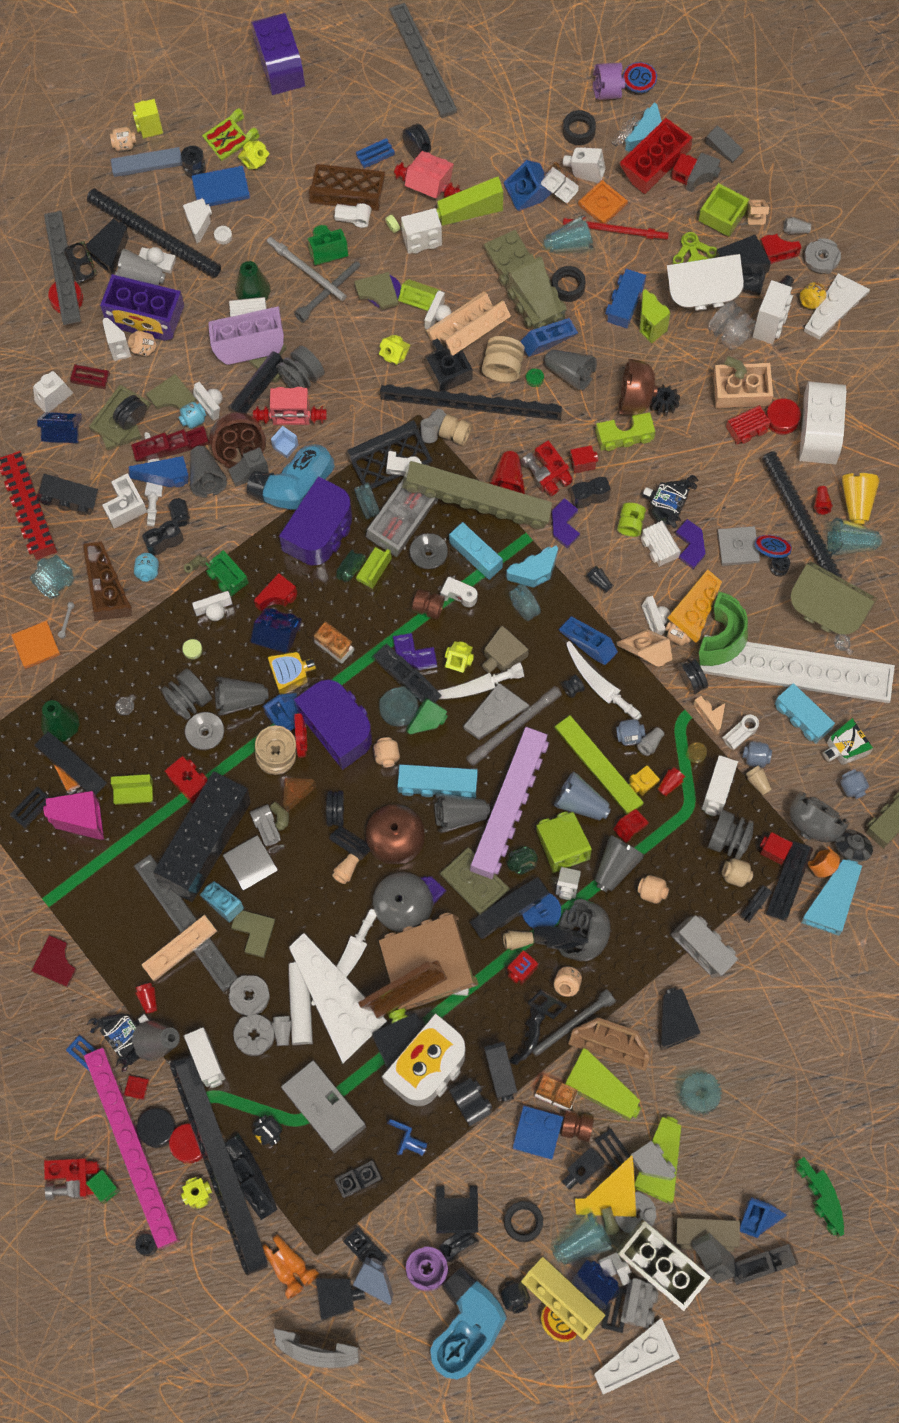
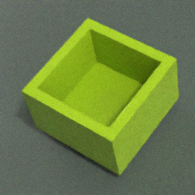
[699,183,749,237]

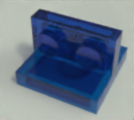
[37,412,82,443]

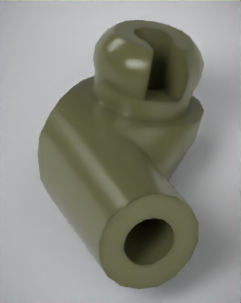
[601,1207,620,1235]

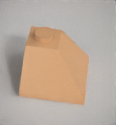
[617,630,673,666]

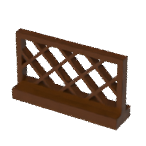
[309,164,385,211]
[358,960,448,1019]

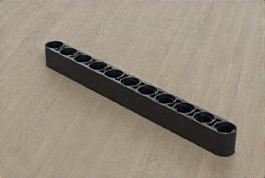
[170,1055,268,1276]

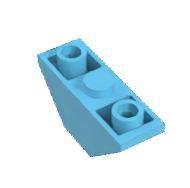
[625,103,662,152]
[506,546,558,587]
[200,881,244,922]

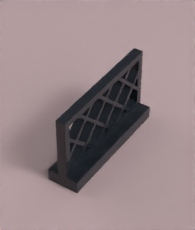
[347,420,433,492]

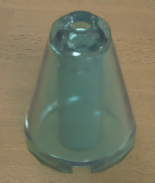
[544,214,594,253]
[827,518,882,555]
[553,1211,613,1265]

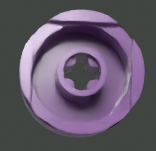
[593,63,625,100]
[406,1247,448,1292]

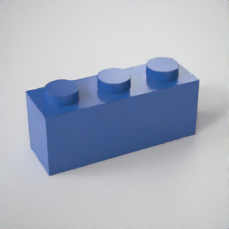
[605,269,646,329]

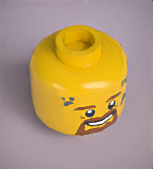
[799,282,827,310]

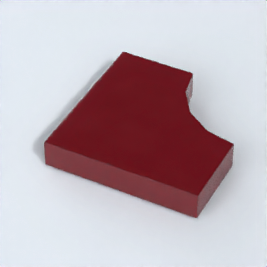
[31,935,76,988]

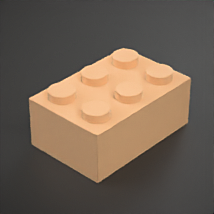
[713,363,773,408]

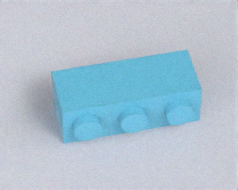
[449,522,503,580]
[775,683,835,744]

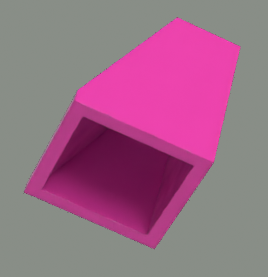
[43,791,104,840]

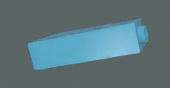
[801,859,862,936]

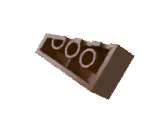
[83,541,132,621]

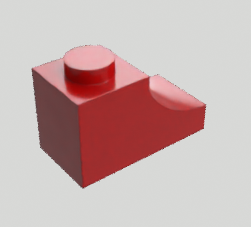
[760,234,801,264]
[254,573,297,611]

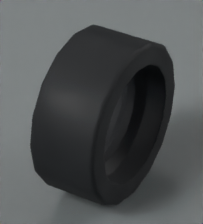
[563,110,596,145]
[552,266,586,302]
[504,1201,543,1242]

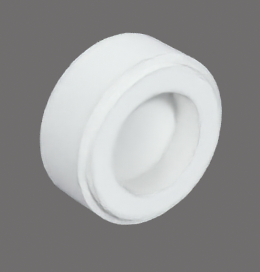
[214,226,232,244]

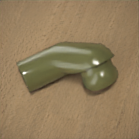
[725,356,747,379]
[184,555,207,573]
[270,802,289,831]

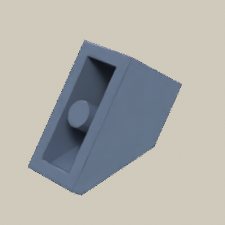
[353,1257,394,1305]

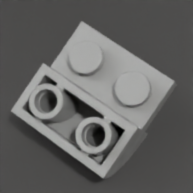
[621,1278,659,1329]

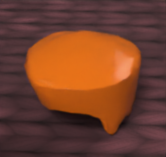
[808,846,840,878]

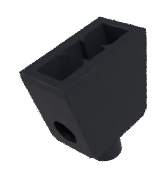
[562,1147,607,1190]
[316,1278,366,1321]

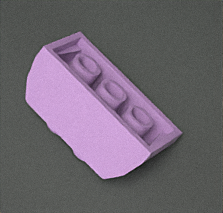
[208,306,284,364]

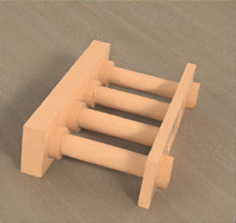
[426,292,511,355]

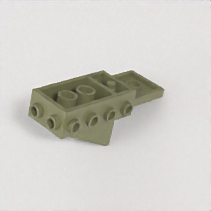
[484,230,567,331]

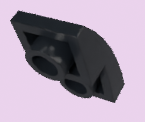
[335,1160,383,1198]
[343,1227,388,1265]

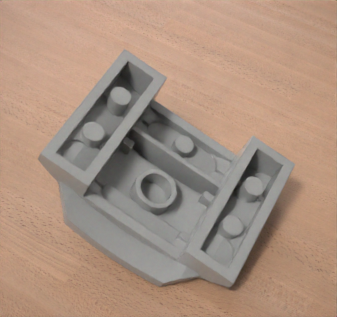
[273,1329,362,1369]

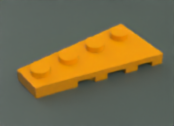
[667,570,722,642]

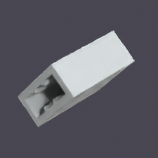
[702,756,738,816]
[184,1028,226,1088]

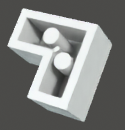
[103,473,147,529]

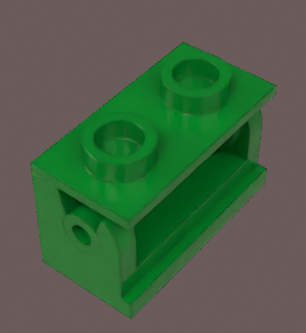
[206,550,248,596]

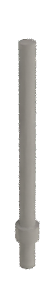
[267,237,347,301]

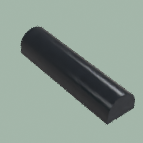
[228,351,283,413]

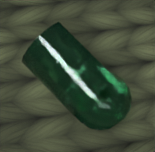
[336,549,366,582]

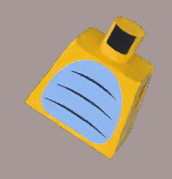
[268,652,316,695]

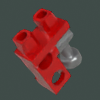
[521,440,573,497]
[44,1159,99,1201]

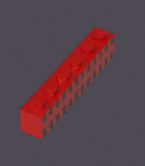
[0,451,57,560]

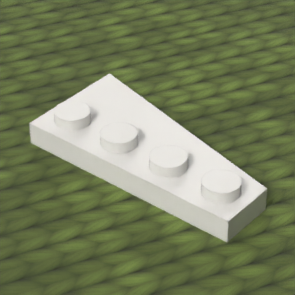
[803,274,870,340]
[594,1318,680,1394]

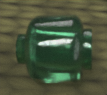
[507,846,538,875]

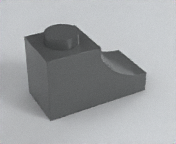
[686,153,722,192]
[228,448,269,487]
[692,1233,735,1284]

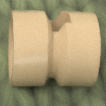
[439,414,472,446]

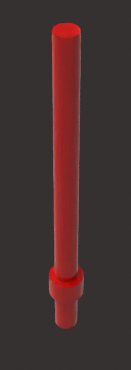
[563,218,669,240]

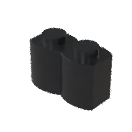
[570,477,611,509]
[142,520,184,555]
[449,1078,493,1128]

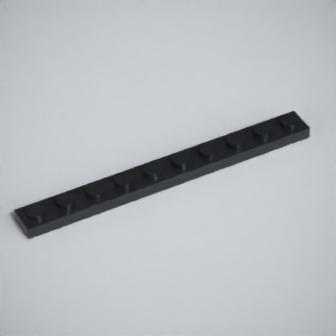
[380,384,562,421]

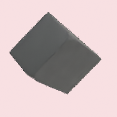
[705,126,744,163]

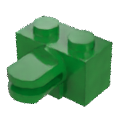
[308,225,349,265]

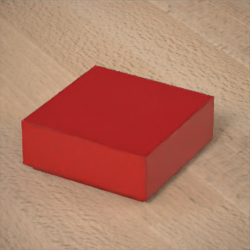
[124,1075,149,1100]

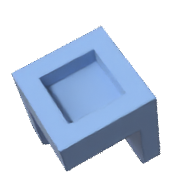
[271,426,299,458]

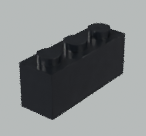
[36,474,98,515]

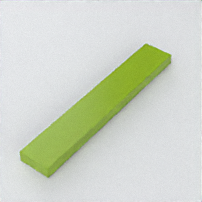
[555,716,644,814]

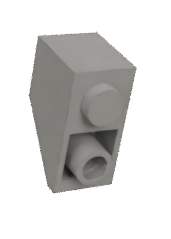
[631,1141,676,1181]

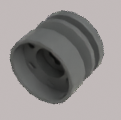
[276,345,325,389]
[161,668,212,720]
[708,810,754,860]

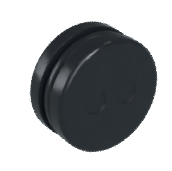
[402,123,431,159]
[112,395,147,430]
[678,657,708,695]
[326,790,344,827]
[137,1108,176,1148]
[439,1232,480,1262]

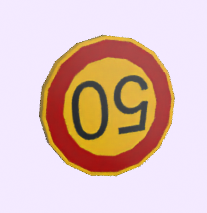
[541,1306,577,1342]

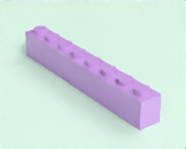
[470,727,549,879]

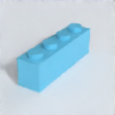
[398,765,477,798]

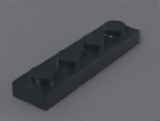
[766,841,813,922]

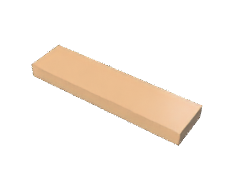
[142,915,217,981]

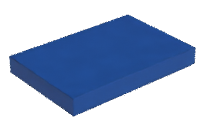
[192,166,250,206]

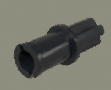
[739,886,771,923]

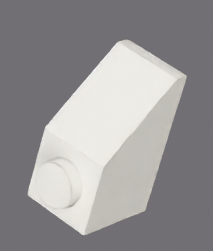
[183,199,212,243]

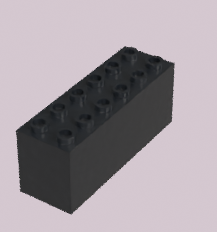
[153,771,251,903]

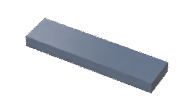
[111,147,183,177]

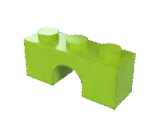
[595,412,655,451]

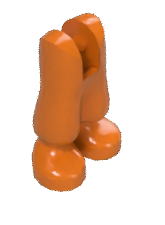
[262,1234,319,1300]

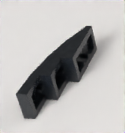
[372,643,442,704]
[34,731,107,795]
[470,877,550,939]
[224,1134,278,1220]

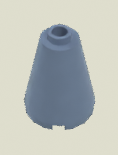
[554,772,611,821]

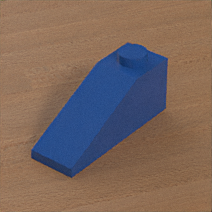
[520,318,578,357]
[128,456,189,487]
[559,616,617,665]

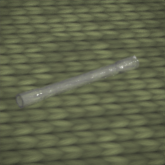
[466,686,562,766]

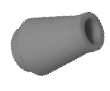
[784,216,811,234]
[637,727,664,756]
[272,1016,292,1046]

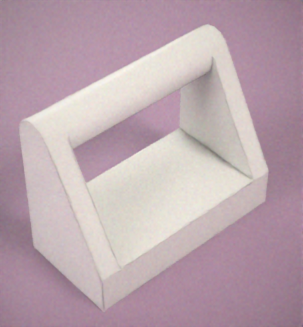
[103,318,131,361]

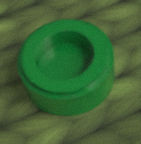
[526,368,544,388]

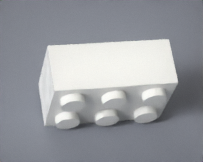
[753,280,793,344]

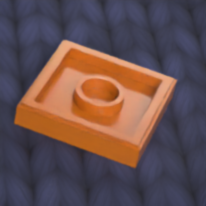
[578,180,628,224]
[11,621,60,669]

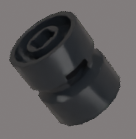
[181,145,206,178]

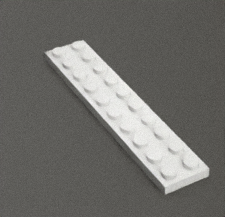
[700,635,895,703]

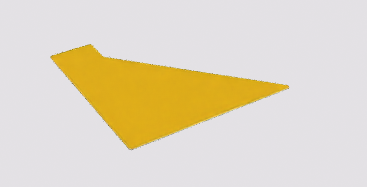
[575,1156,636,1217]

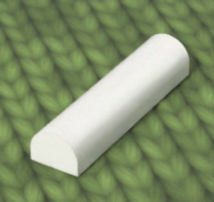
[289,962,313,1045]

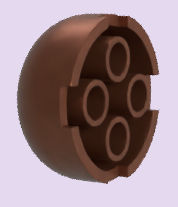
[618,359,658,416]
[209,412,266,468]
[366,804,425,864]

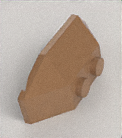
[569,1018,651,1071]

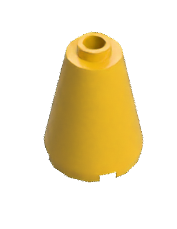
[842,473,880,526]

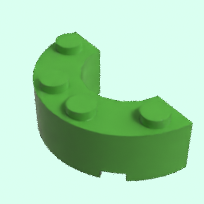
[699,592,748,666]

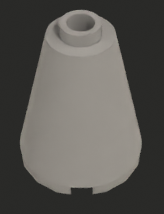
[115,248,165,286]

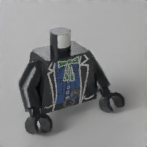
[642,475,699,528]
[87,1013,150,1072]

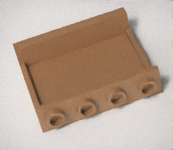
[379,913,478,1010]

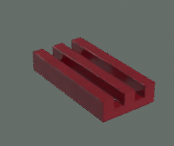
[70,364,110,390]

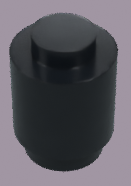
[168,498,190,527]

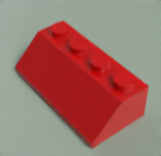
[620,118,693,194]

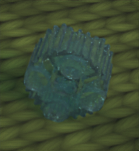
[29,555,75,599]
[679,1072,722,1117]

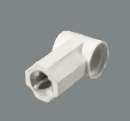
[335,204,371,228]
[722,715,759,751]

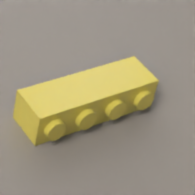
[521,1257,606,1340]

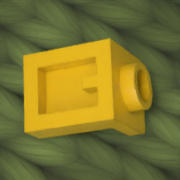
[629,766,660,796]

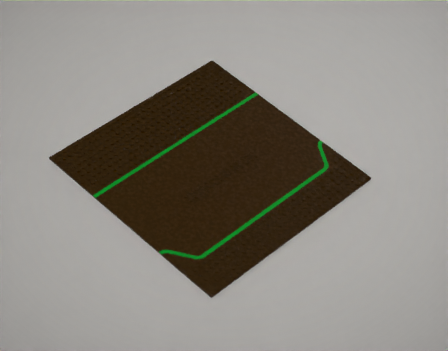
[0,415,806,1255]

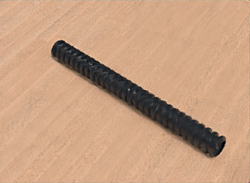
[87,188,221,278]
[762,451,845,580]

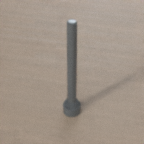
[294,261,360,323]
[533,989,616,1056]

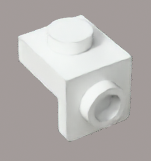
[599,1253,631,1286]

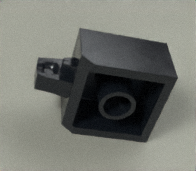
[424,338,473,392]

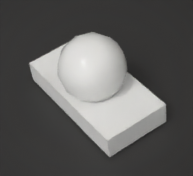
[139,247,176,274]
[424,291,452,329]
[193,382,223,421]
[192,591,232,621]
[642,596,671,636]

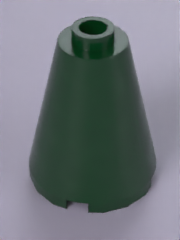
[235,261,271,301]
[41,700,80,742]

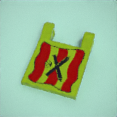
[202,108,260,161]

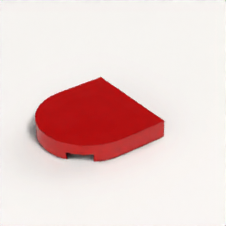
[295,714,307,758]

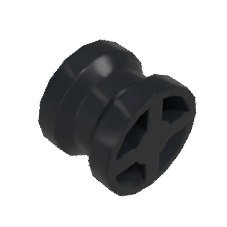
[770,556,791,577]
[561,674,585,698]
[135,1234,158,1256]

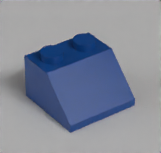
[503,160,552,211]
[513,1106,563,1160]

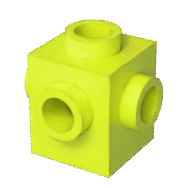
[237,141,269,169]
[379,335,411,364]
[445,642,474,672]
[181,1177,212,1209]

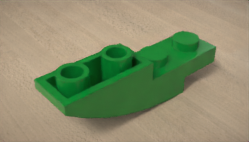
[795,1157,844,1238]

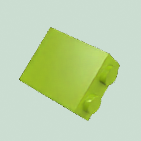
[536,812,592,873]

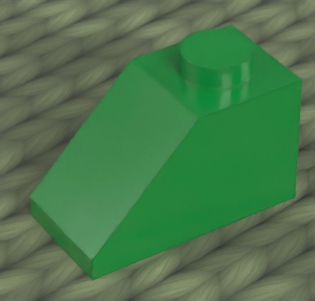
[406,697,447,734]

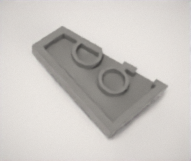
[464,684,529,740]

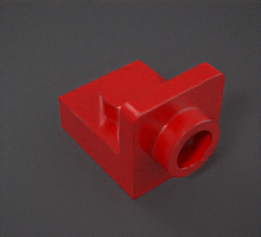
[614,809,649,843]

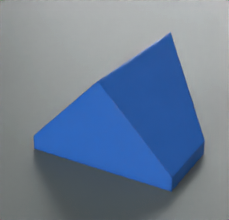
[263,693,297,731]
[740,1197,787,1238]

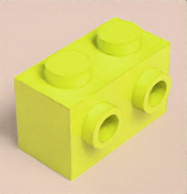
[133,99,163,138]

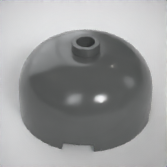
[790,791,850,843]
[373,872,434,933]
[558,899,610,961]

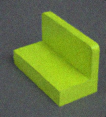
[398,279,441,311]
[356,547,392,589]
[111,774,153,805]

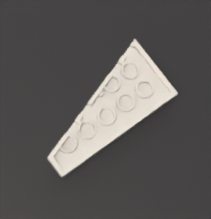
[289,933,387,1064]

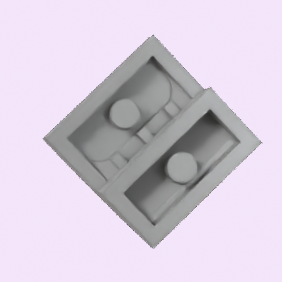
[223,836,277,890]

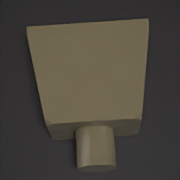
[482,626,528,673]

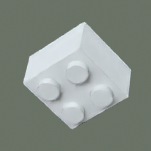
[401,208,442,254]

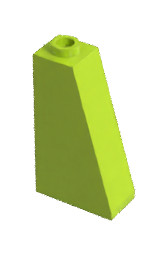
[436,176,503,226]
[565,1048,641,1121]
[634,1116,681,1205]

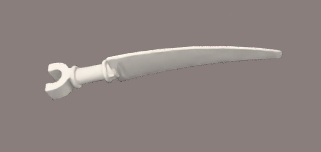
[144,432,162,526]
[567,642,641,720]
[438,663,524,699]
[311,909,376,1005]

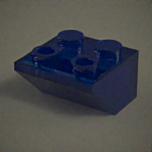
[251,608,302,653]
[571,1260,620,1313]

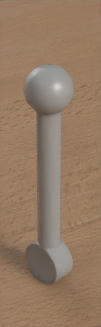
[58,602,75,639]

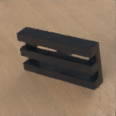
[10,787,50,829]
[329,827,370,860]
[594,1129,634,1170]
[602,1286,627,1333]

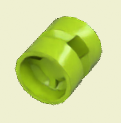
[617,503,646,537]

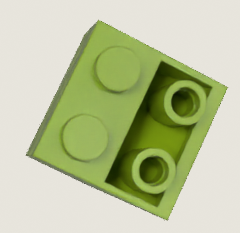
[639,289,670,344]

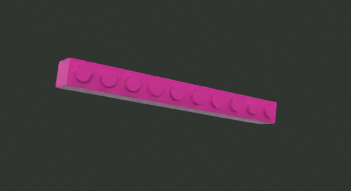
[84,1048,180,1249]

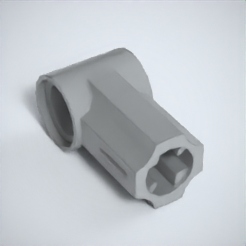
[421,408,447,443]
[250,804,281,846]

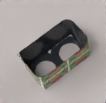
[64,241,97,283]

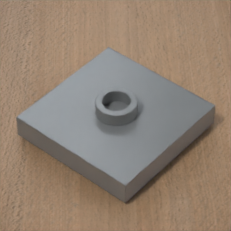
[717,526,760,566]

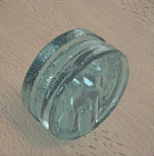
[354,482,380,520]
[509,584,541,621]

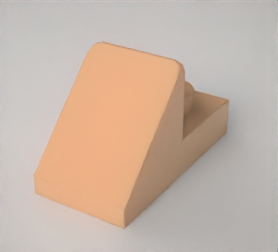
[747,200,769,225]
[693,696,725,736]

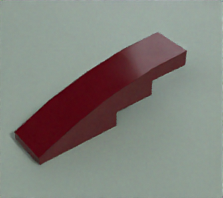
[131,426,209,462]

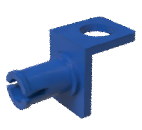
[387,1119,427,1156]

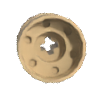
[482,336,525,382]
[255,725,296,775]

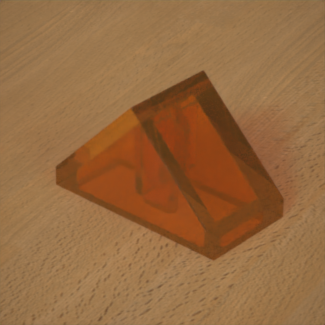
[283,778,316,812]

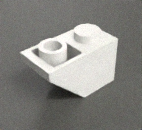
[556,867,581,900]

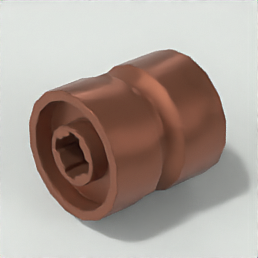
[412,589,445,620]
[561,1110,594,1142]

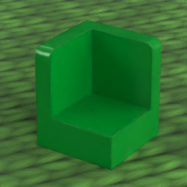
[87,1170,120,1204]

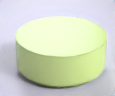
[385,215,400,233]
[183,639,202,659]

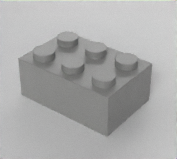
[671,915,738,978]

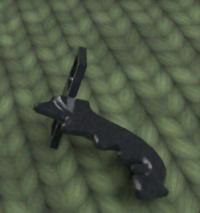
[509,989,567,1065]

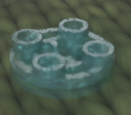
[379,687,418,726]

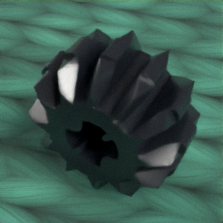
[650,384,680,416]

